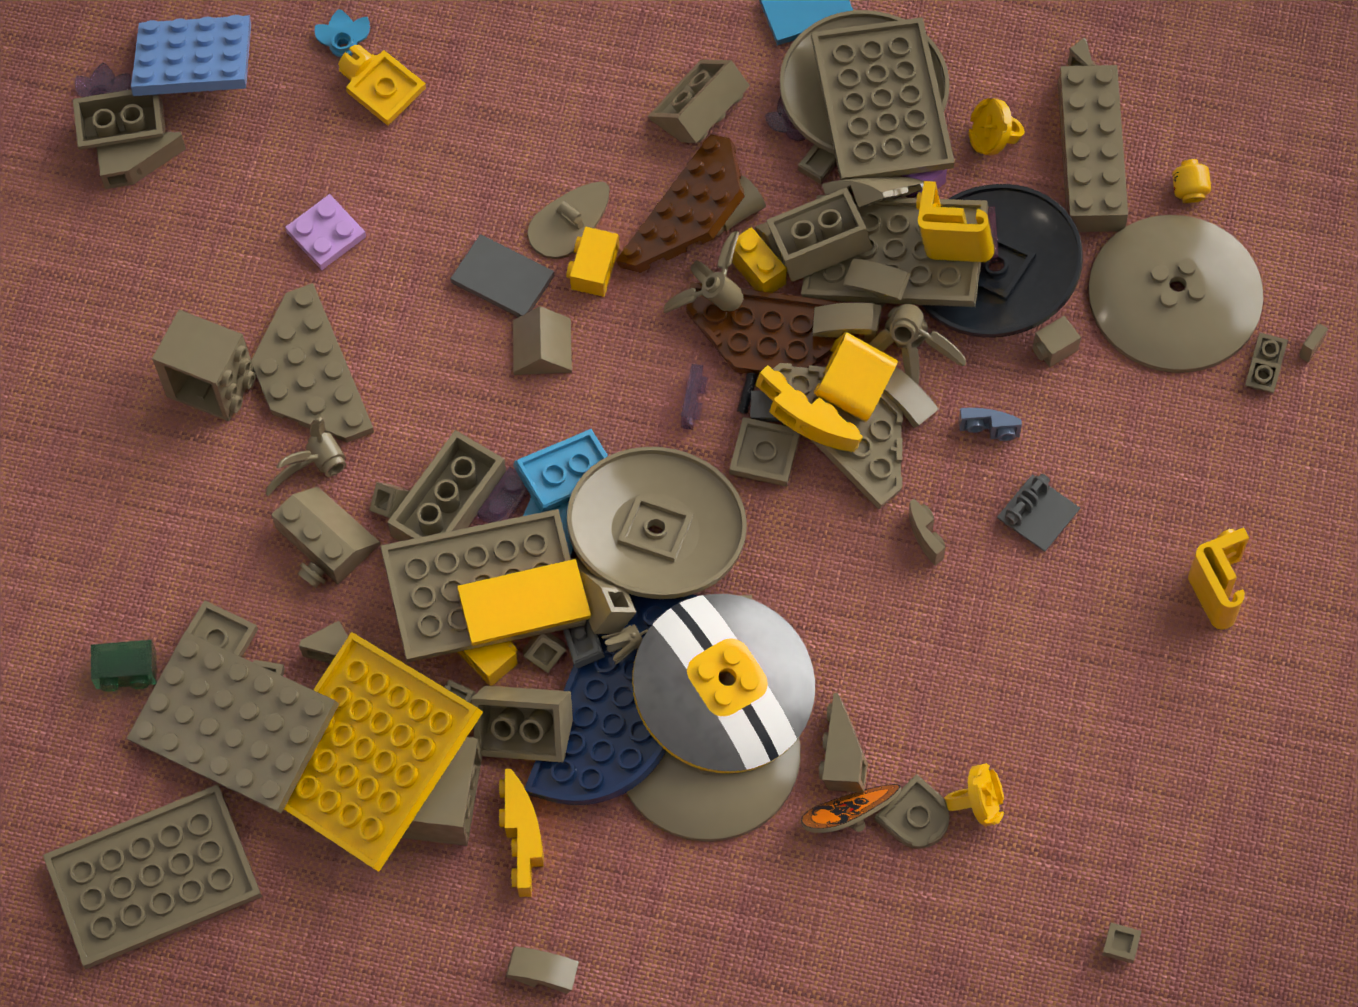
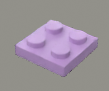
[285,194,366,270]

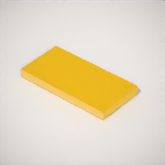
[457,559,591,646]

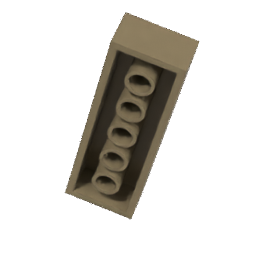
[1058,65,1128,232]

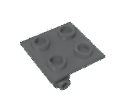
[997,474,1080,552]

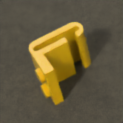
[916,181,994,262]
[814,332,898,422]
[1188,527,1249,630]

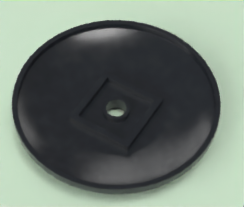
[922,184,1083,338]

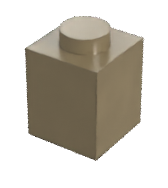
[1033,316,1081,367]

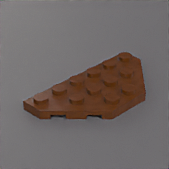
[615,134,745,273]
[686,282,859,375]

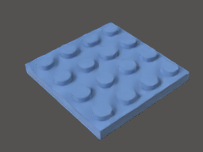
[131,15,251,96]

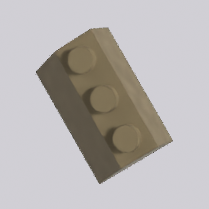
[648,60,750,143]
[73,90,165,150]
[766,187,872,282]
[271,487,380,584]
[472,685,573,762]

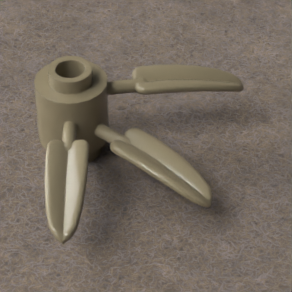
[663,231,743,313]
[869,304,966,384]
[266,416,346,496]

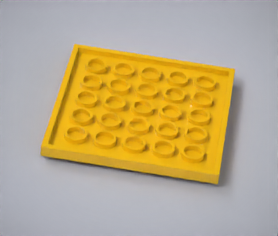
[284,632,483,872]

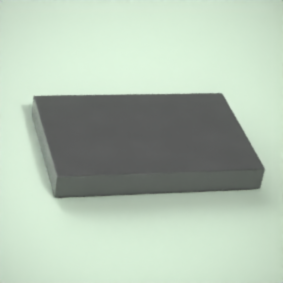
[450,234,555,317]

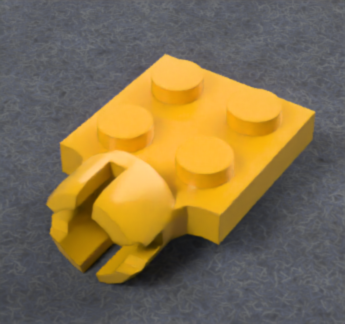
[338,45,426,125]

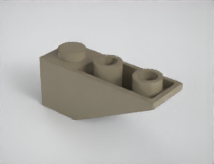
[97,132,186,189]
[571,558,636,634]
[819,693,868,792]

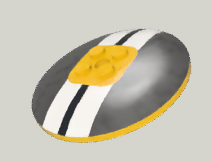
[632,594,815,773]

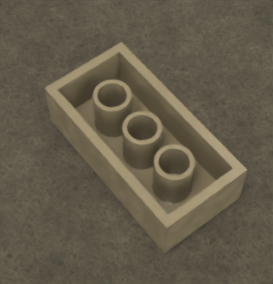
[387,430,507,541]

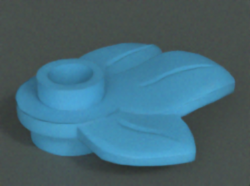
[315,9,370,57]

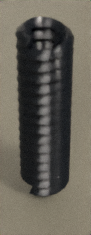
[737,372,758,414]

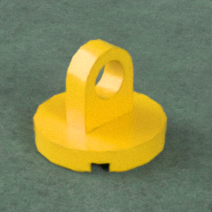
[969,98,1025,156]
[944,763,1004,827]

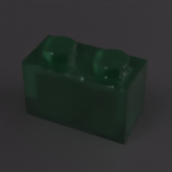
[91,640,157,692]

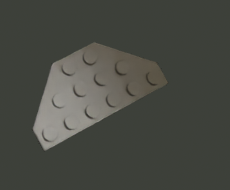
[251,283,374,443]
[773,363,903,509]

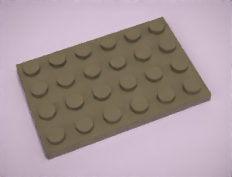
[811,17,955,180]
[801,195,988,307]
[381,509,586,663]
[127,631,339,814]
[43,784,262,969]

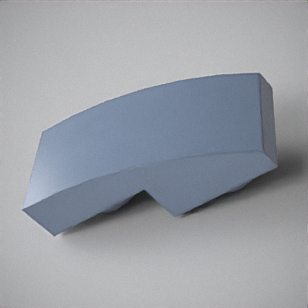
[958,408,1022,441]

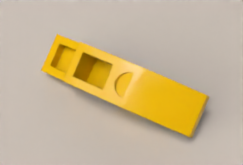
[756,365,863,452]
[499,769,544,897]

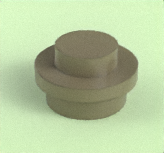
[298,561,326,588]

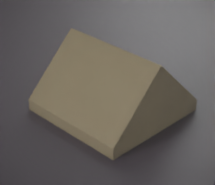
[513,306,572,375]

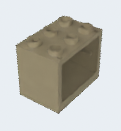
[152,310,256,421]
[402,737,482,846]

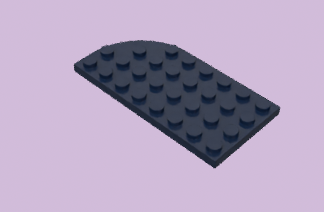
[525,594,698,805]

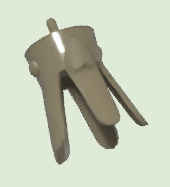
[601,624,648,665]

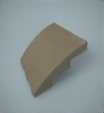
[822,176,924,207]

